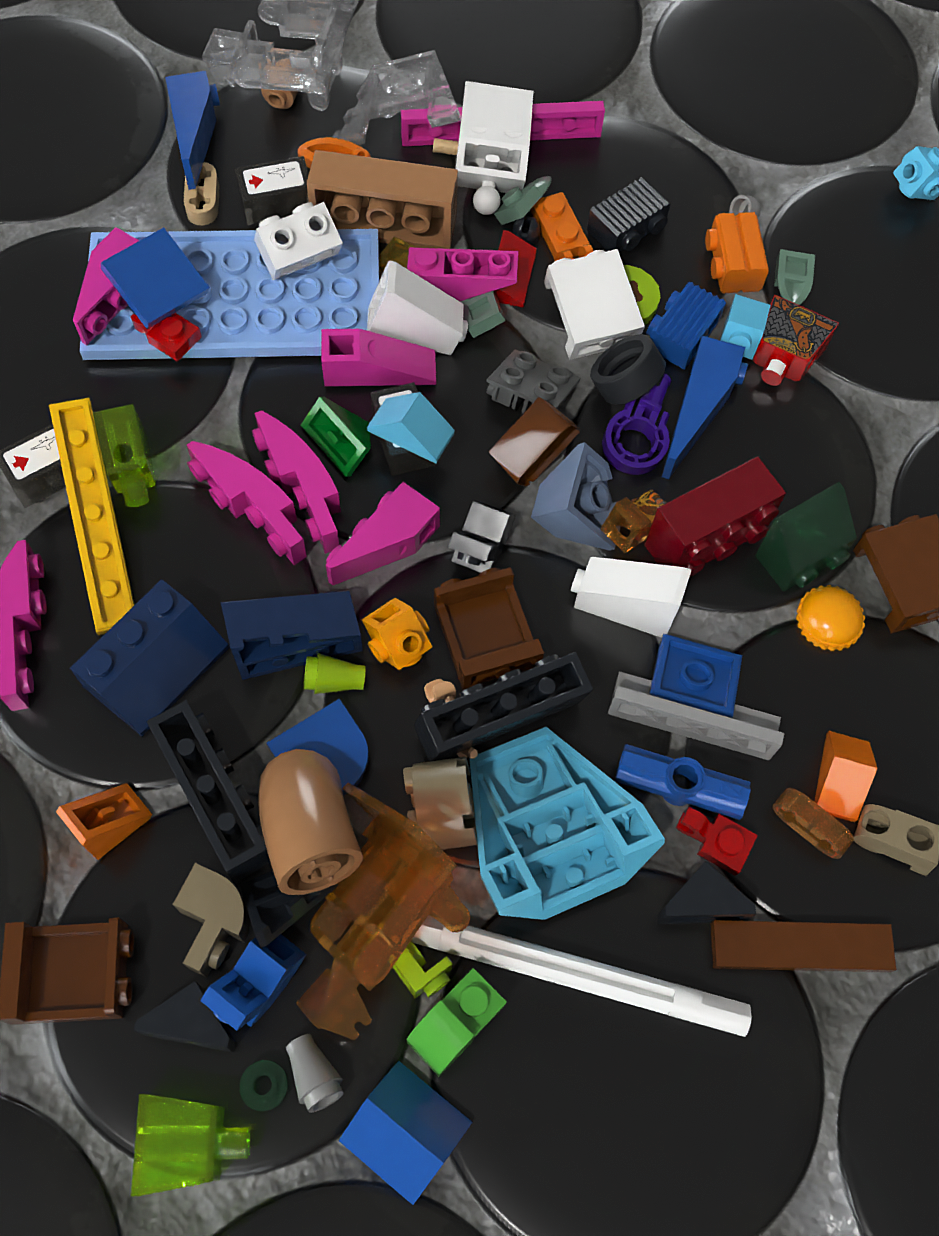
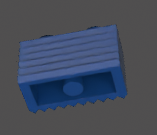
[646,282,726,370]

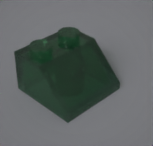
[755,482,857,592]

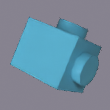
[720,294,771,360]

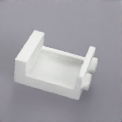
[544,249,645,360]

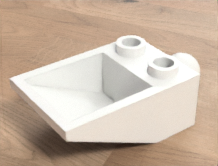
[455,81,534,215]

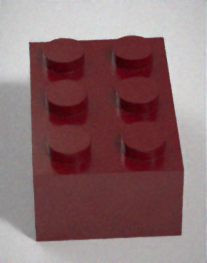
[644,456,786,578]

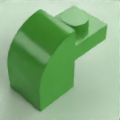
[406,968,507,1077]

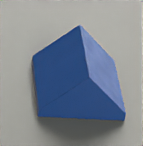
[338,1061,473,1205]

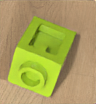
[382,935,453,999]

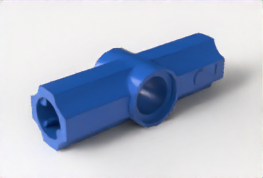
[615,744,751,820]

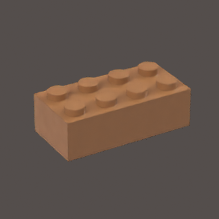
[307,150,458,249]

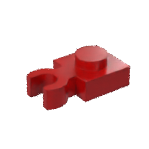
[131,313,202,362]

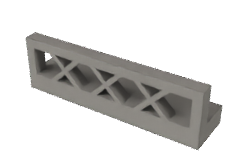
[608,671,784,760]

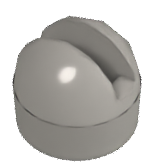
[729,195,761,218]

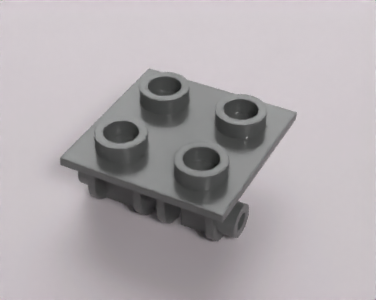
[486,349,580,414]

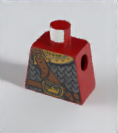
[753,295,839,386]

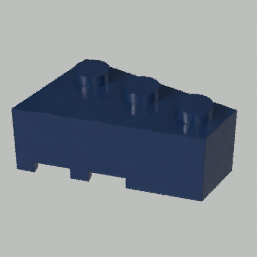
[221,591,363,680]

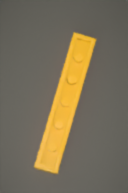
[49,398,134,635]

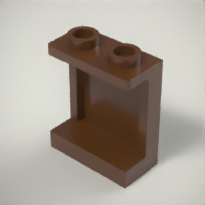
[853,514,939,633]
[434,567,544,691]
[0,917,135,1025]

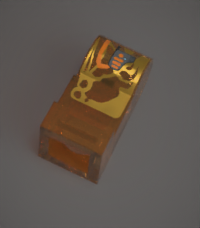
[600,489,666,553]

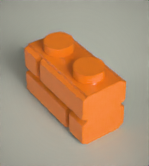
[705,212,769,293]

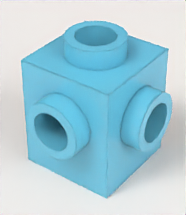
[893,146,939,200]

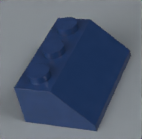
[70,579,229,737]

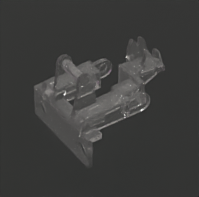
[202,0,359,111]

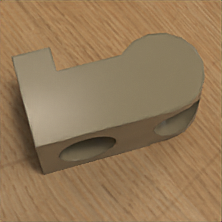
[853,804,939,877]

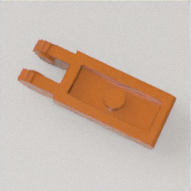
[530,192,593,261]

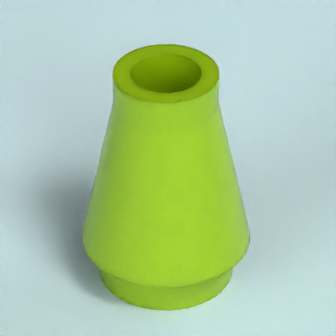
[304,653,365,694]

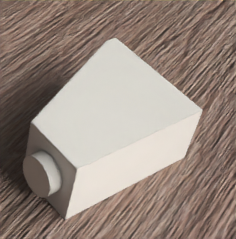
[367,260,468,355]
[571,557,692,638]

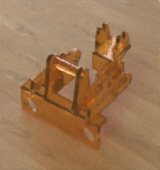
[296,782,470,1040]

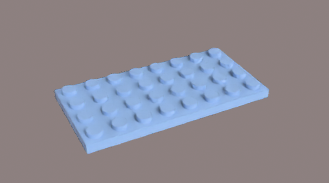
[80,229,379,360]

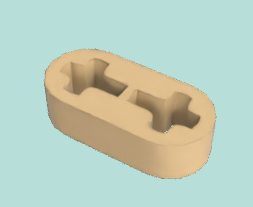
[184,162,219,226]

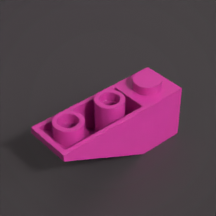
[73,227,139,346]
[407,247,518,301]
[321,328,436,386]
[326,482,440,585]

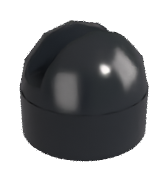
[512,215,541,246]

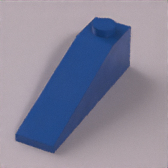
[165,71,220,190]
[662,336,748,479]

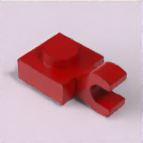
[675,807,758,876]

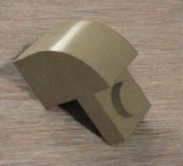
[173,863,250,977]

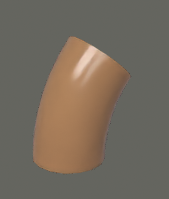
[258,749,363,895]

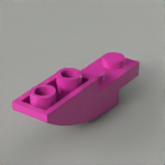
[252,411,341,554]
[186,441,307,565]
[0,540,47,711]

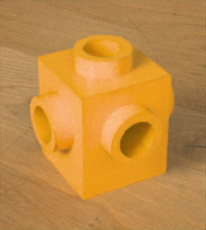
[361,598,432,670]

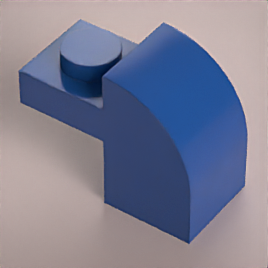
[200,934,307,1031]

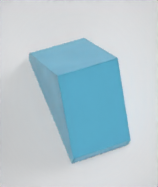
[367,392,455,463]

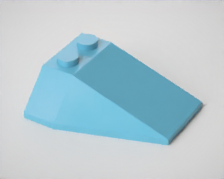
[470,727,665,920]

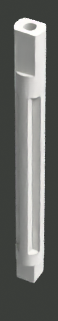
[412,912,752,1037]

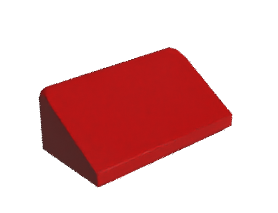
[494,230,537,307]

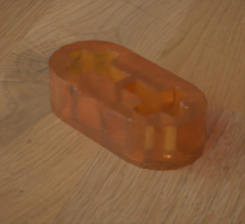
[773,788,854,859]

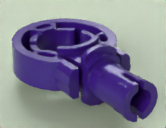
[602,373,671,475]

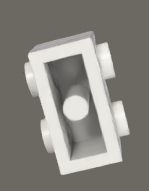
[254,202,343,280]

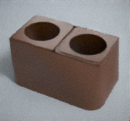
[489,397,581,487]

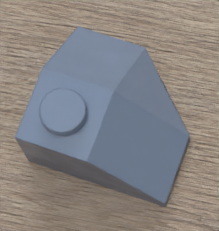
[531,442,623,550]

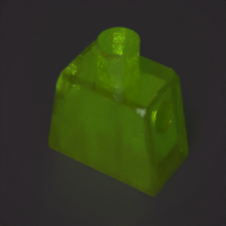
[93,404,156,507]
[131,1094,250,1196]

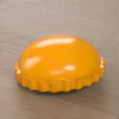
[796,585,865,651]

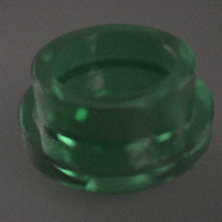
[240,1060,288,1111]

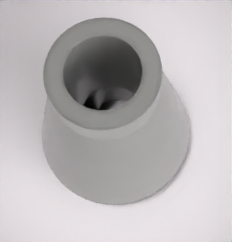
[286,1034,343,1113]

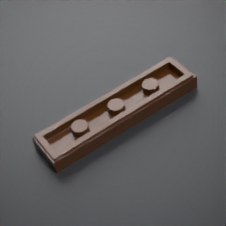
[711,920,897,972]

